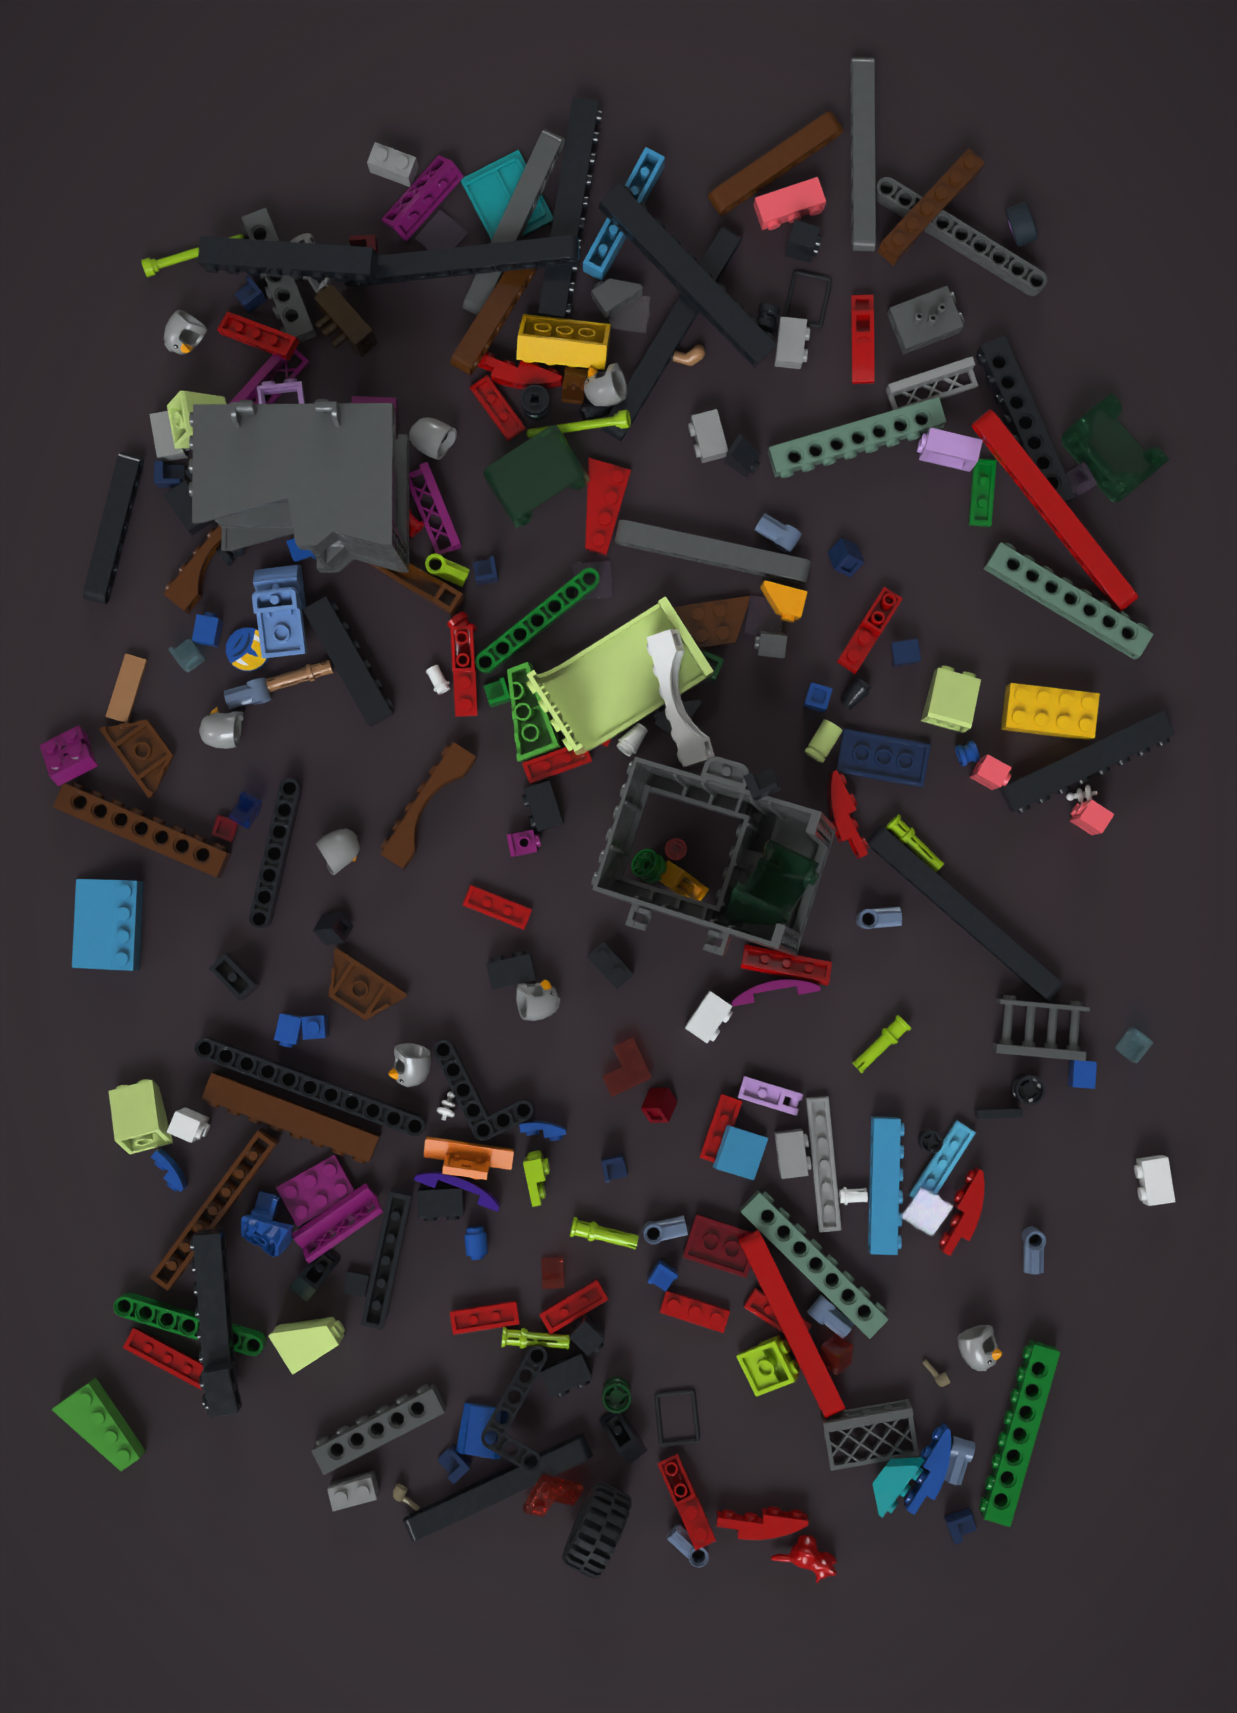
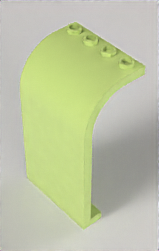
[526,596,713,755]

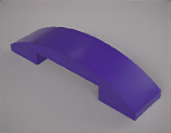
[414,1171,501,1212]

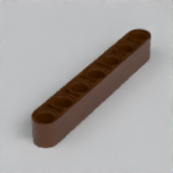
[707,111,844,216]
[450,268,538,375]

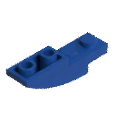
[904,1423,951,1515]

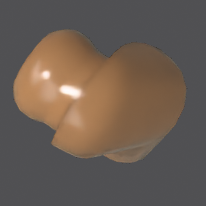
[673,344,705,366]

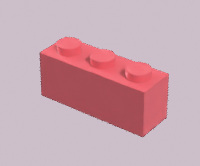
[754,177,826,230]

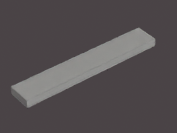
[806,1096,841,1232]

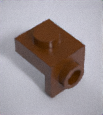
[561,367,587,404]

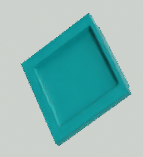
[461,150,553,241]

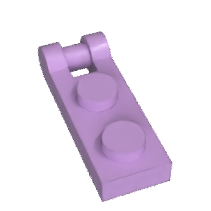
[737,1076,803,1116]

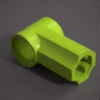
[425,553,470,587]

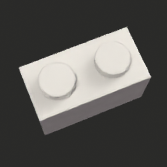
[684,991,733,1043]
[167,1107,210,1143]
[1134,1155,1175,1206]

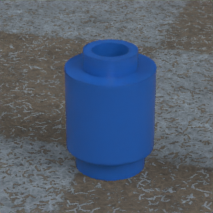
[464,1226,488,1260]

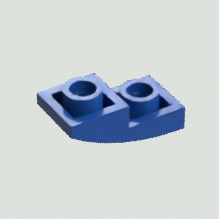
[519,1121,567,1141]
[151,1148,188,1192]

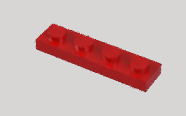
[217,311,300,360]
[740,944,832,986]
[123,1326,203,1390]

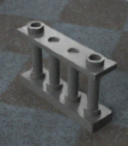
[992,995,1090,1061]

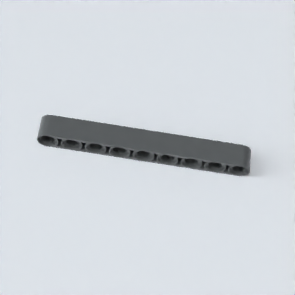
[850,57,876,251]
[463,129,565,315]
[875,177,1047,296]
[614,520,811,584]

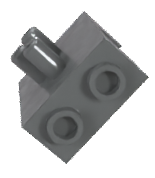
[887,286,964,355]

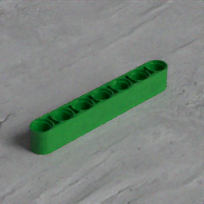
[475,568,600,674]
[113,1293,267,1356]

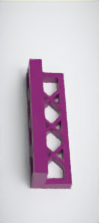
[381,155,464,241]
[229,350,310,404]
[409,462,462,556]
[292,1183,383,1263]

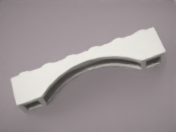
[646,629,714,767]

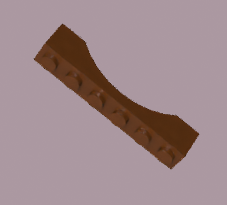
[877,148,985,266]
[163,526,222,614]
[367,563,465,617]
[380,742,477,869]

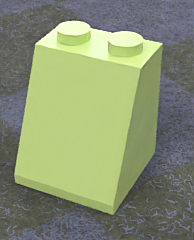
[167,391,226,449]
[921,666,981,733]
[109,1079,173,1154]
[268,1317,345,1375]

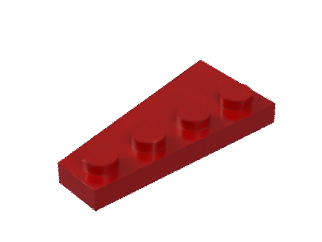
[585,458,631,556]

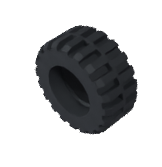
[562,1482,632,1578]

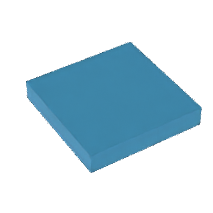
[713,1125,768,1180]

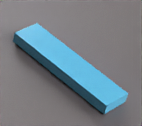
[908,1120,976,1207]

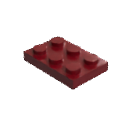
[682,1214,752,1278]

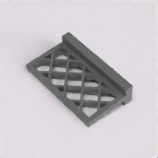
[820,1399,919,1471]

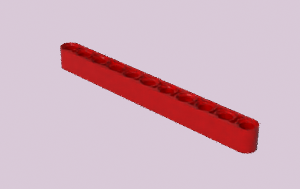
[971,409,1138,612]

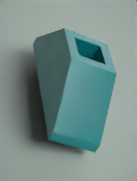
[872,1457,924,1518]

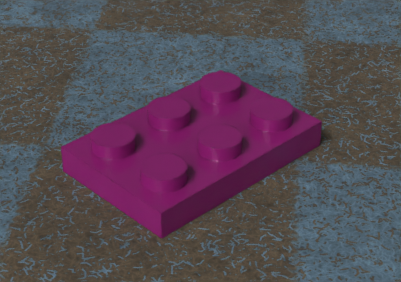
[276,1154,355,1227]

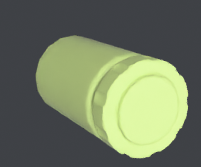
[804,719,843,763]

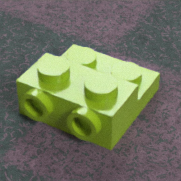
[523,1150,550,1207]
[736,1335,800,1397]

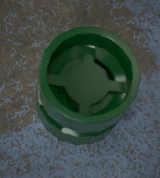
[602,1377,631,1413]

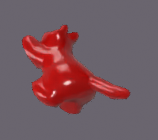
[771,1534,837,1583]

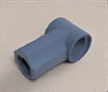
[754,513,802,554]
[224,678,272,710]
[855,907,902,929]
[642,1215,688,1244]
[1022,1226,1046,1274]
[807,1294,854,1339]
[944,1436,975,1485]
[667,1522,709,1568]

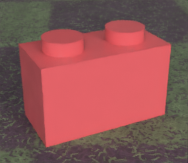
[969,754,1012,790]
[1070,800,1114,835]

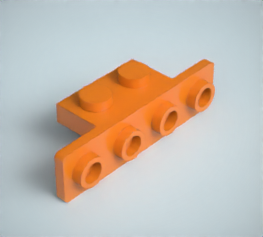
[424,1137,514,1180]

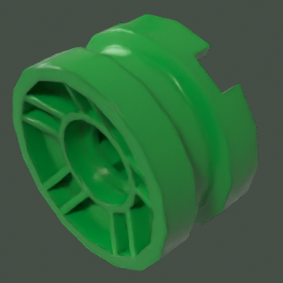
[631,849,667,884]

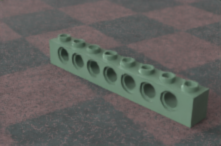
[767,397,947,478]
[983,542,1154,660]
[740,1190,889,1339]

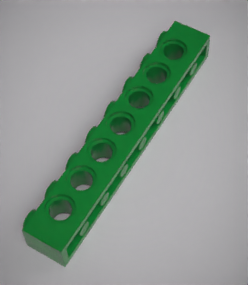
[979,1340,1060,1527]

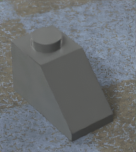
[591,278,643,319]

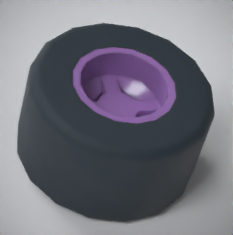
[1005,201,1038,247]

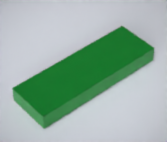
[968,459,997,527]

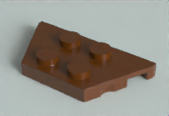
[673,596,750,649]
[99,720,175,799]
[328,947,408,1021]

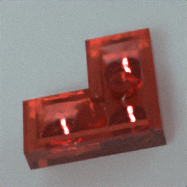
[602,1037,652,1097]
[523,1475,584,1517]

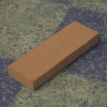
[105,653,148,723]

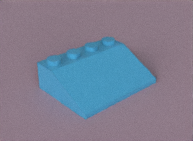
[72,879,144,971]

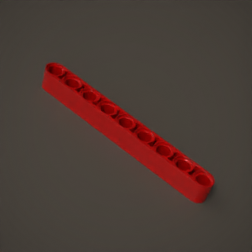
[738,1230,846,1419]

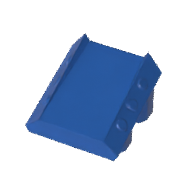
[241,1215,293,1257]
[456,1402,508,1460]

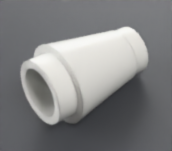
[617,723,648,757]

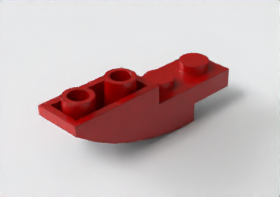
[851,295,874,384]
[477,352,563,389]
[837,587,903,674]
[450,626,478,717]
[827,770,869,859]
[939,1166,985,1256]
[657,1454,717,1551]
[715,1506,809,1540]

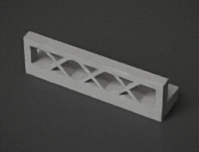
[886,356,978,410]

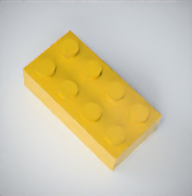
[516,314,611,370]
[1001,683,1100,740]

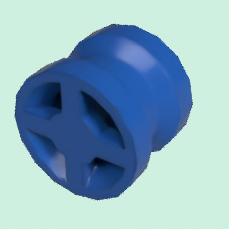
[955,740,980,767]

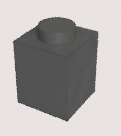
[754,631,787,658]

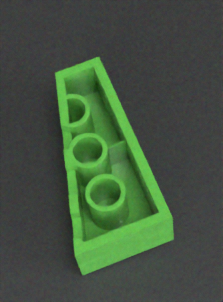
[507,662,563,762]
[51,1377,146,1471]

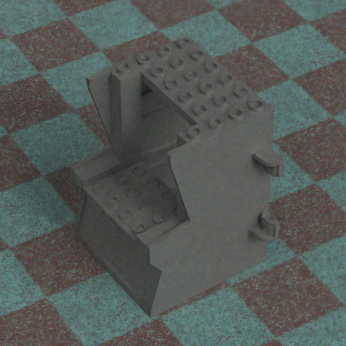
[189,399,410,573]
[591,756,837,956]

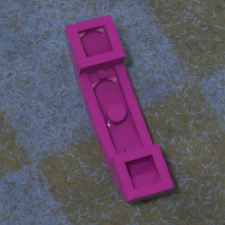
[731,979,821,1006]

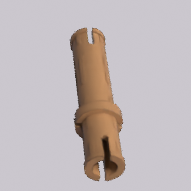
[266,659,334,692]

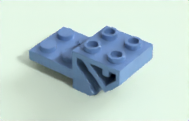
[252,565,307,659]

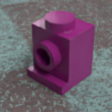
[507,830,541,857]

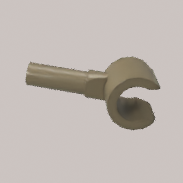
[922,1359,950,1387]
[393,1484,420,1511]

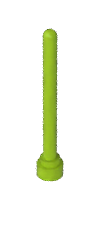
[141,234,245,277]
[527,410,631,438]

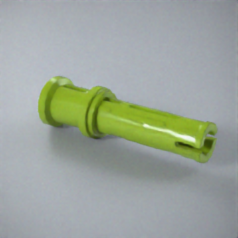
[885,814,944,872]
[852,1015,912,1073]
[569,1217,639,1249]
[501,1327,570,1349]

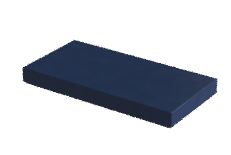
[836,728,931,788]

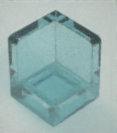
[168,639,206,673]
[1115,1027,1154,1063]

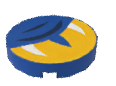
[226,628,269,672]

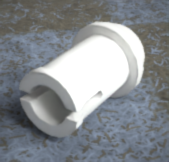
[426,665,450,695]
[839,1187,868,1205]

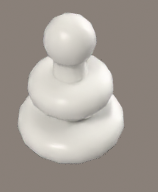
[1066,785,1097,802]
[437,1091,455,1121]

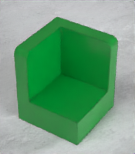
[484,677,511,708]

